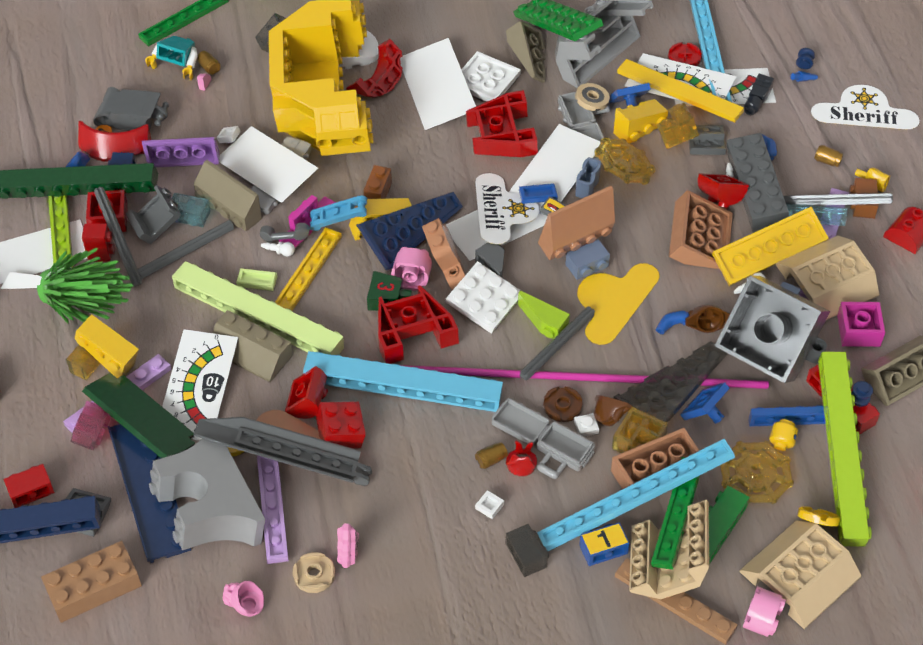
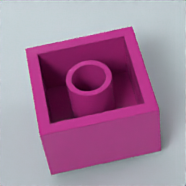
[837,302,885,347]

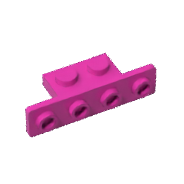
[279,195,336,248]

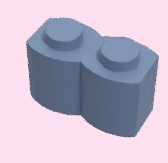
[575,157,601,198]

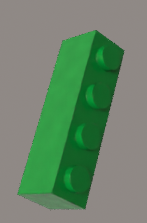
[709,486,750,565]

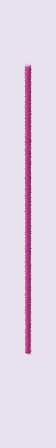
[400,365,769,389]

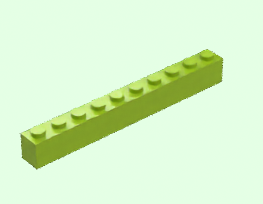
[818,352,872,547]

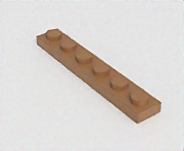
[615,558,738,645]

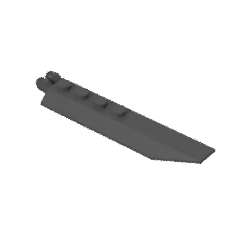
[193,417,372,486]

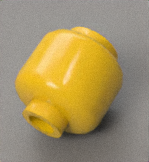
[769,419,798,451]

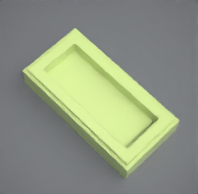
[236,268,278,291]

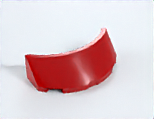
[346,39,403,97]
[78,121,151,162]

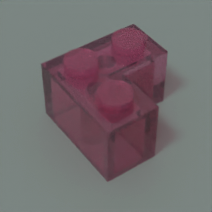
[70,401,111,450]

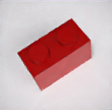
[82,224,115,262]
[3,464,55,508]

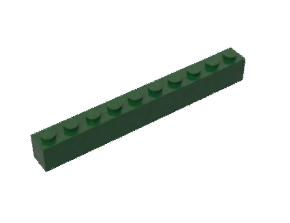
[0,163,159,199]

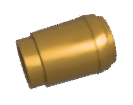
[197,51,220,75]
[814,145,843,167]
[475,442,508,469]

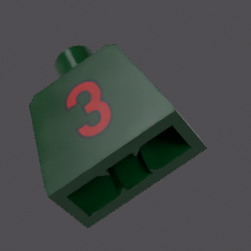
[367,271,412,311]

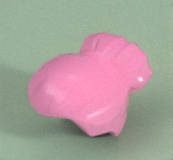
[222,581,264,617]

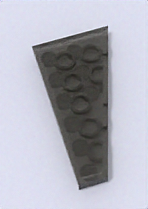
[613,341,727,427]

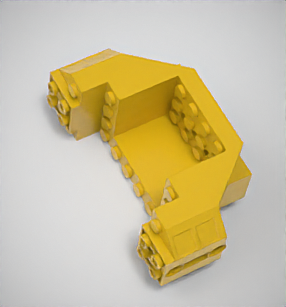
[269,0,374,156]

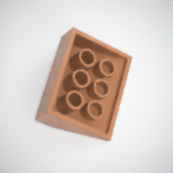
[538,186,615,260]
[669,190,733,269]

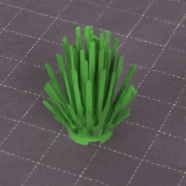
[37,248,133,323]

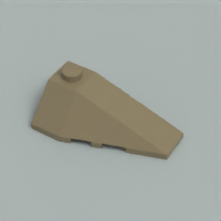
[506,21,546,83]

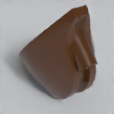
[685,304,731,333]
[594,395,632,426]

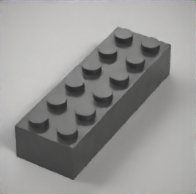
[727,133,789,233]

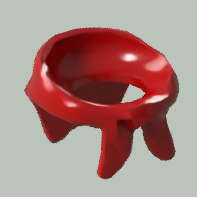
[506,440,537,476]

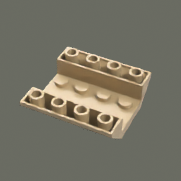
[776,236,879,320]
[629,500,709,599]
[740,520,862,629]

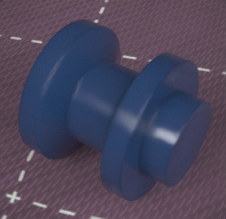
[796,48,815,70]
[851,381,873,407]

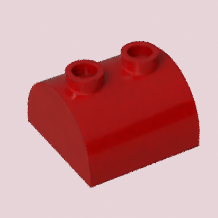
[698,173,749,208]
[883,207,923,254]
[285,366,328,419]

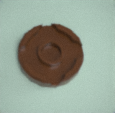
[543,386,583,422]

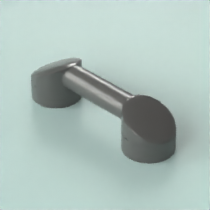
[259,223,310,243]

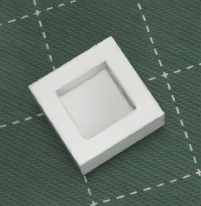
[217,126,241,143]
[574,413,599,437]
[475,490,504,519]

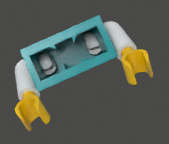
[145,36,198,80]

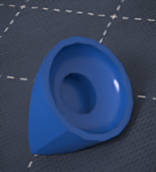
[66,150,90,167]

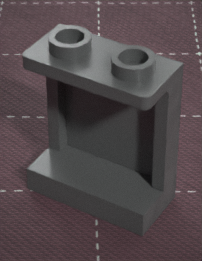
[126,185,181,244]

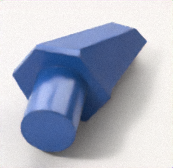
[790,71,818,82]

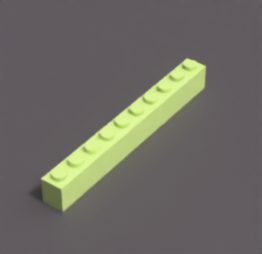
[172,261,344,355]

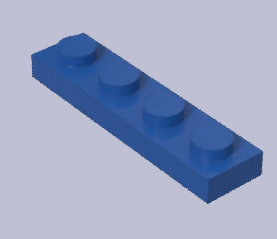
[748,405,825,427]

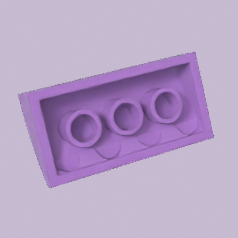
[142,137,220,167]

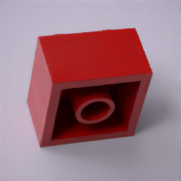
[86,190,128,232]
[316,401,366,449]

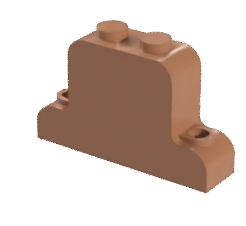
[422,218,466,291]

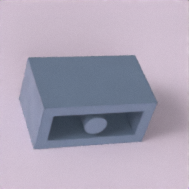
[566,239,610,280]

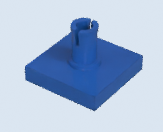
[609,83,651,106]
[680,382,730,424]

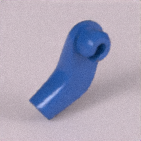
[762,134,777,161]
[656,311,689,335]

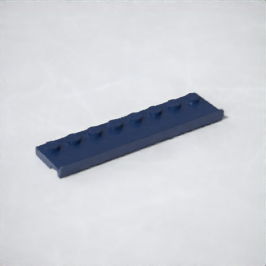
[108,424,191,563]

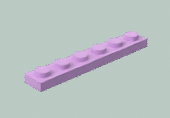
[63,354,172,438]
[257,455,289,564]

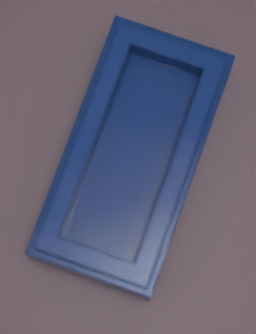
[519,183,558,204]

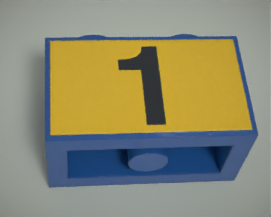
[579,522,629,566]

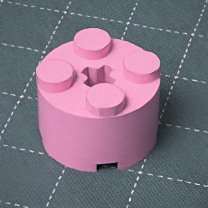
[391,247,432,291]
[743,586,786,637]

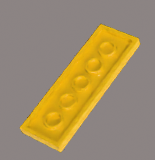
[712,207,829,286]

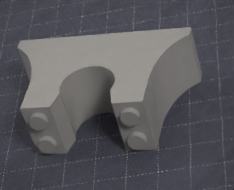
[149,438,265,550]

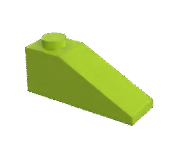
[518,290,570,339]

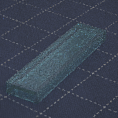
[786,204,848,226]

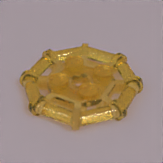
[594,137,655,185]
[721,441,794,504]

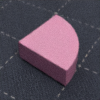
[197,73,212,91]

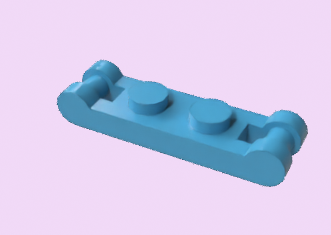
[310,195,367,231]

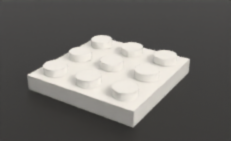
[461,51,521,102]
[445,261,520,334]

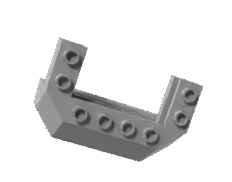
[555,0,654,88]

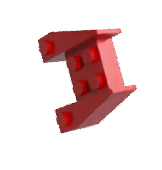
[466,90,538,157]
[378,285,459,364]

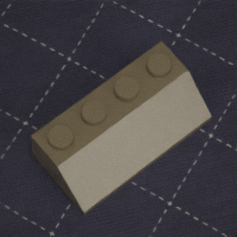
[194,160,262,231]
[212,310,293,382]
[861,335,923,406]

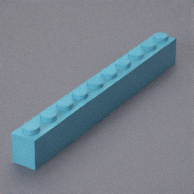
[303,351,503,412]

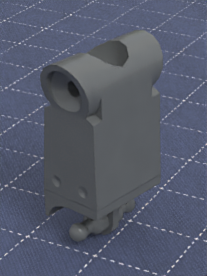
[93,87,169,131]

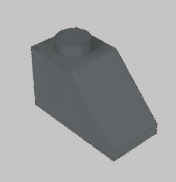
[475,243,505,277]

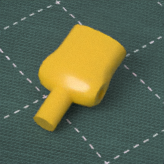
[855,168,890,192]

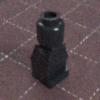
[744,73,774,116]

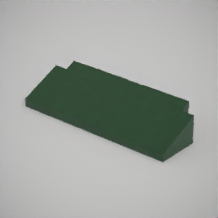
[82,373,195,458]

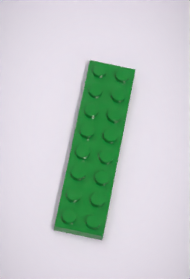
[513,0,603,41]

